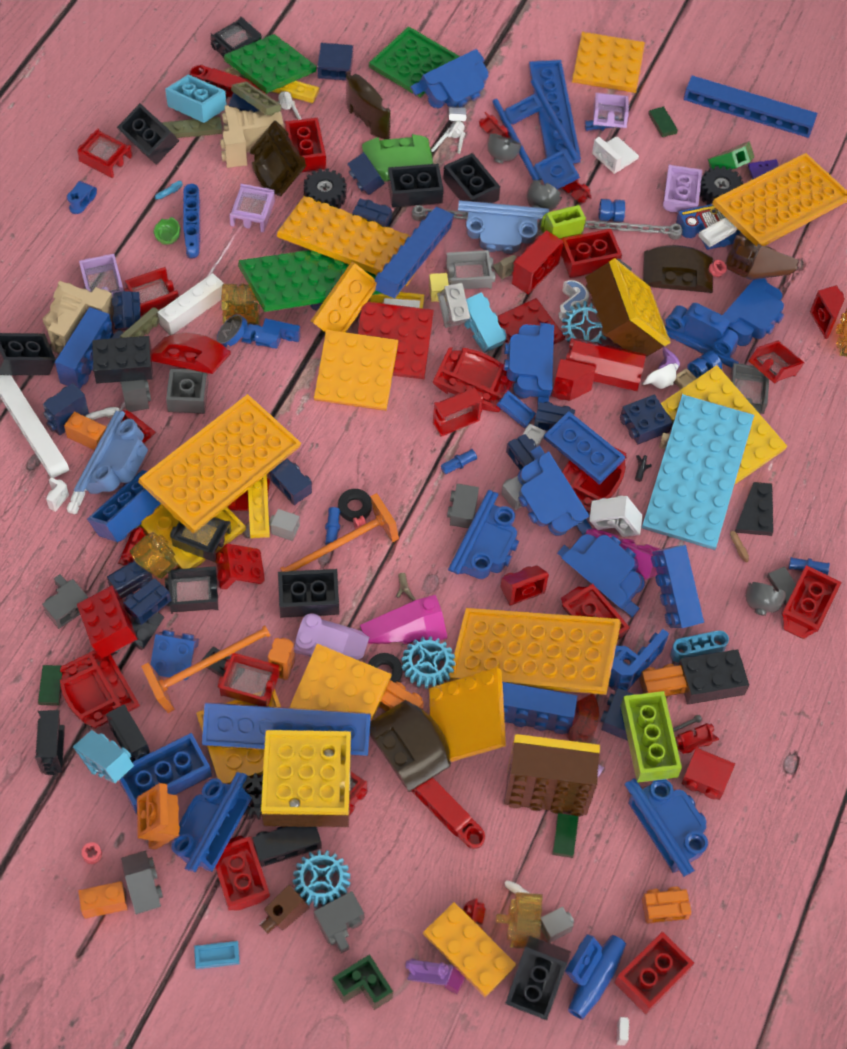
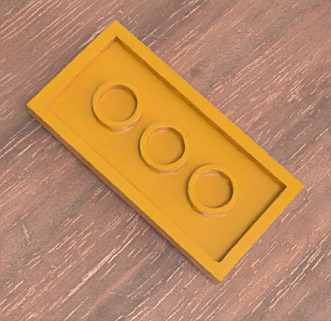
[310,262,377,333]
[423,902,517,997]

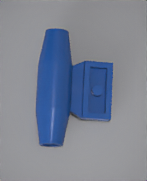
[565,934,626,1020]

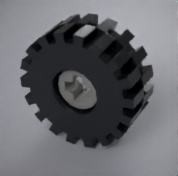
[699,166,744,205]
[303,169,346,209]

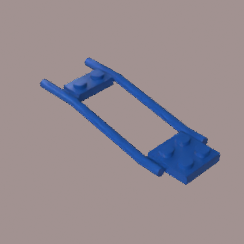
[492,79,580,189]

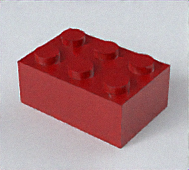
[284,117,326,172]
[561,229,622,278]
[512,230,563,295]
[77,585,137,658]
[614,931,695,1015]

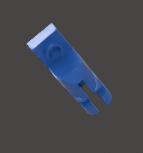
[241,318,301,349]

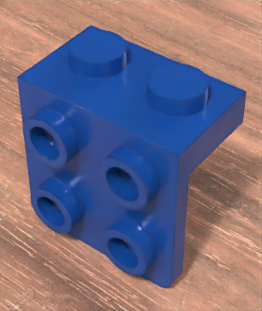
[150,630,199,680]

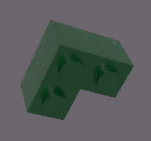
[332,954,393,1010]

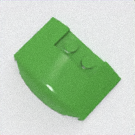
[362,134,433,182]

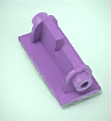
[406,958,454,986]

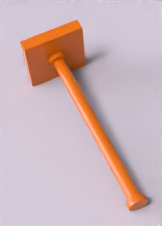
[280,493,399,572]
[141,625,271,713]

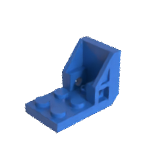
[608,629,669,691]

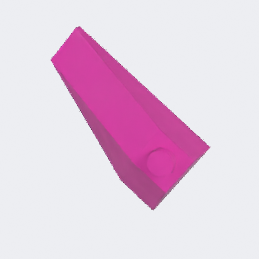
[586,528,660,580]
[360,595,447,644]

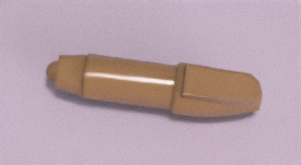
[730,530,749,562]

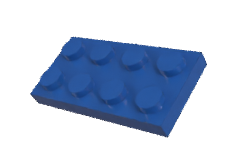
[544,411,625,484]

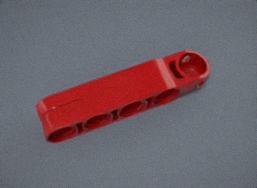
[189,65,266,98]
[411,778,485,849]

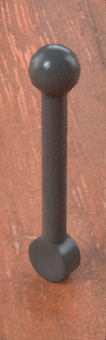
[673,715,702,732]

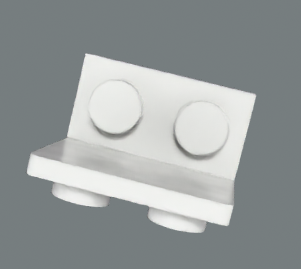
[592,136,639,174]

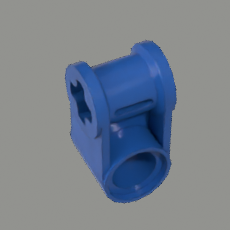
[67,181,97,214]

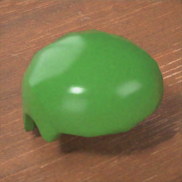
[153,217,181,245]

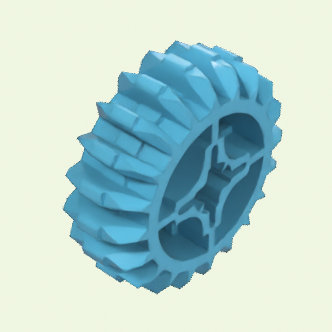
[562,301,607,344]
[401,636,456,689]
[293,850,351,908]

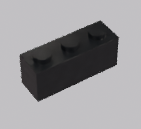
[253,826,322,868]

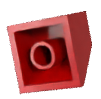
[810,285,845,339]
[552,359,596,401]
[500,565,549,606]
[681,747,735,800]

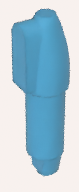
[155,181,183,200]

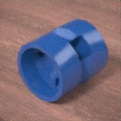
[599,199,625,222]
[687,351,722,378]

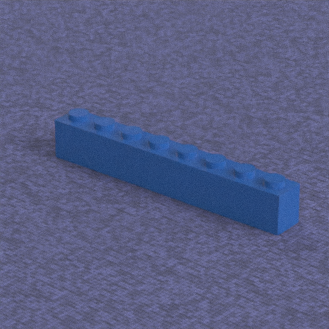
[684,75,818,138]
[375,207,454,299]

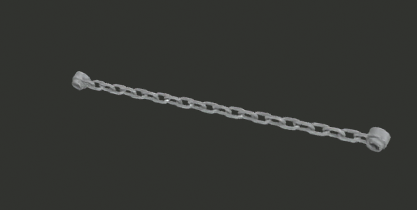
[412,205,682,240]

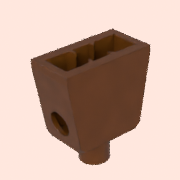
[259,884,309,934]

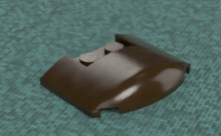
[346,71,391,140]
[250,120,306,197]
[643,245,713,293]
[370,700,451,792]

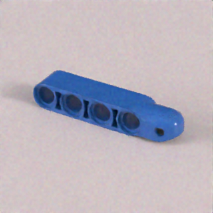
[183,183,201,258]

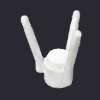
[278,92,301,120]
[431,121,465,154]

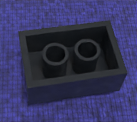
[117,103,179,165]
[443,153,500,203]
[387,163,444,207]
[0,333,56,375]
[92,336,153,384]
[278,569,339,618]
[678,649,749,705]
[505,935,571,1020]

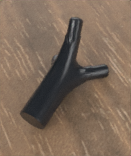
[635,455,652,482]

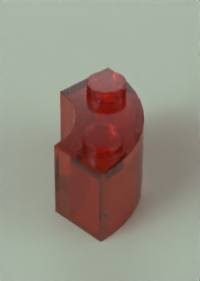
[567,694,600,743]

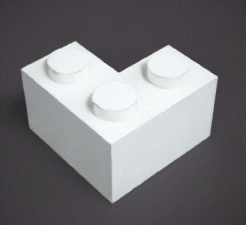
[589,496,642,537]

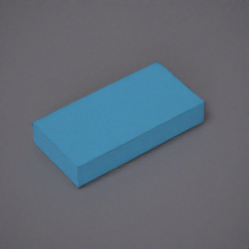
[194,941,240,970]

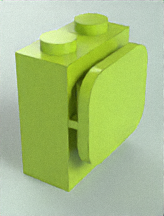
[540,205,586,239]

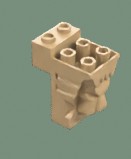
[220,105,284,168]
[42,281,114,354]

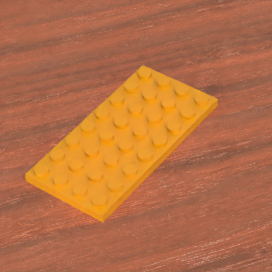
[712,153,847,247]
[277,196,417,286]
[138,394,301,534]
[449,608,621,695]

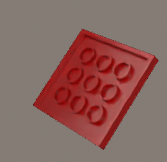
[358,302,434,379]

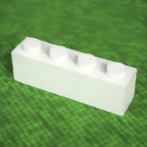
[158,273,226,335]

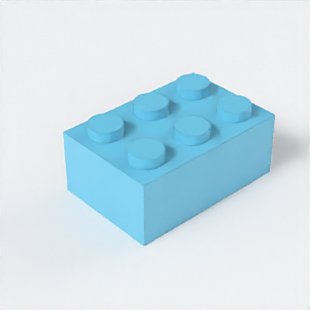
[165,75,226,123]

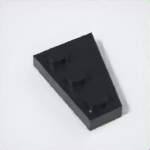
[735,482,774,536]

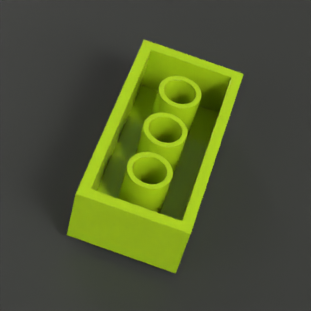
[621,691,682,783]

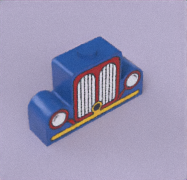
[676,204,740,250]

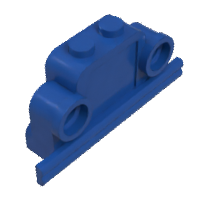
[410,49,489,108]
[723,278,784,346]
[664,303,739,368]
[504,323,554,408]
[518,446,592,536]
[448,490,519,579]
[557,534,645,617]
[171,772,252,872]
[624,778,708,877]

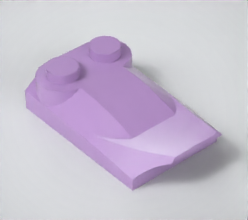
[663,165,702,213]
[294,614,370,660]

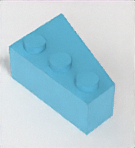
[464,292,507,353]
[73,730,134,783]

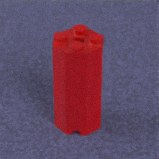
[566,338,646,391]

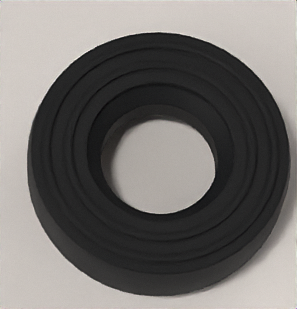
[338,489,372,522]
[368,653,403,683]

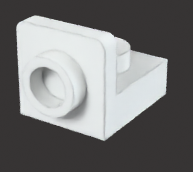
[46,477,69,512]

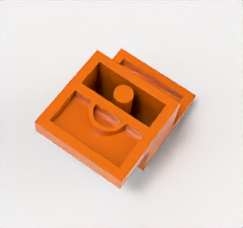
[137,783,180,850]

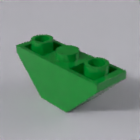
[707,141,755,170]

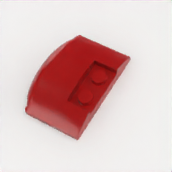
[152,333,231,374]
[432,347,513,412]
[562,446,627,513]
[60,650,140,729]

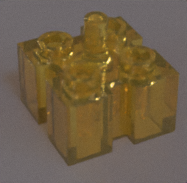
[221,283,260,325]
[496,892,543,949]

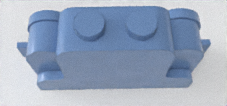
[458,200,549,254]
[74,411,148,494]

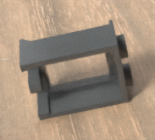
[730,363,769,414]

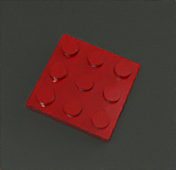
[497,298,565,344]

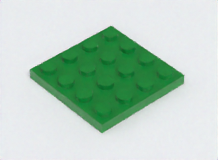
[369,26,460,98]
[224,34,317,94]

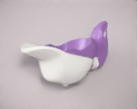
[642,347,680,389]

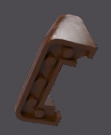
[725,235,798,280]

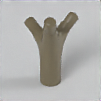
[396,573,416,601]

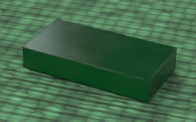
[648,106,678,138]
[38,665,63,706]
[552,813,579,858]

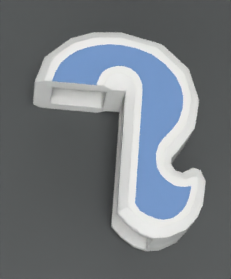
[559,280,589,323]

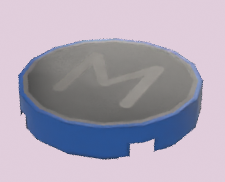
[217,314,247,347]

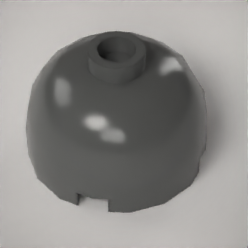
[487,133,521,164]
[527,180,562,212]
[745,582,786,616]

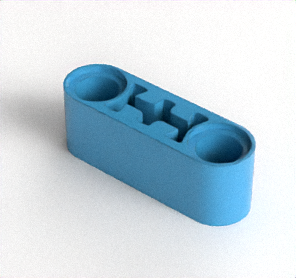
[670,630,729,663]

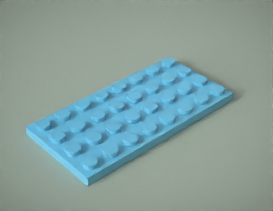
[642,394,754,550]

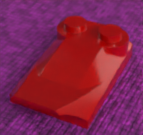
[782,565,842,639]
[561,583,630,641]
[215,835,270,911]

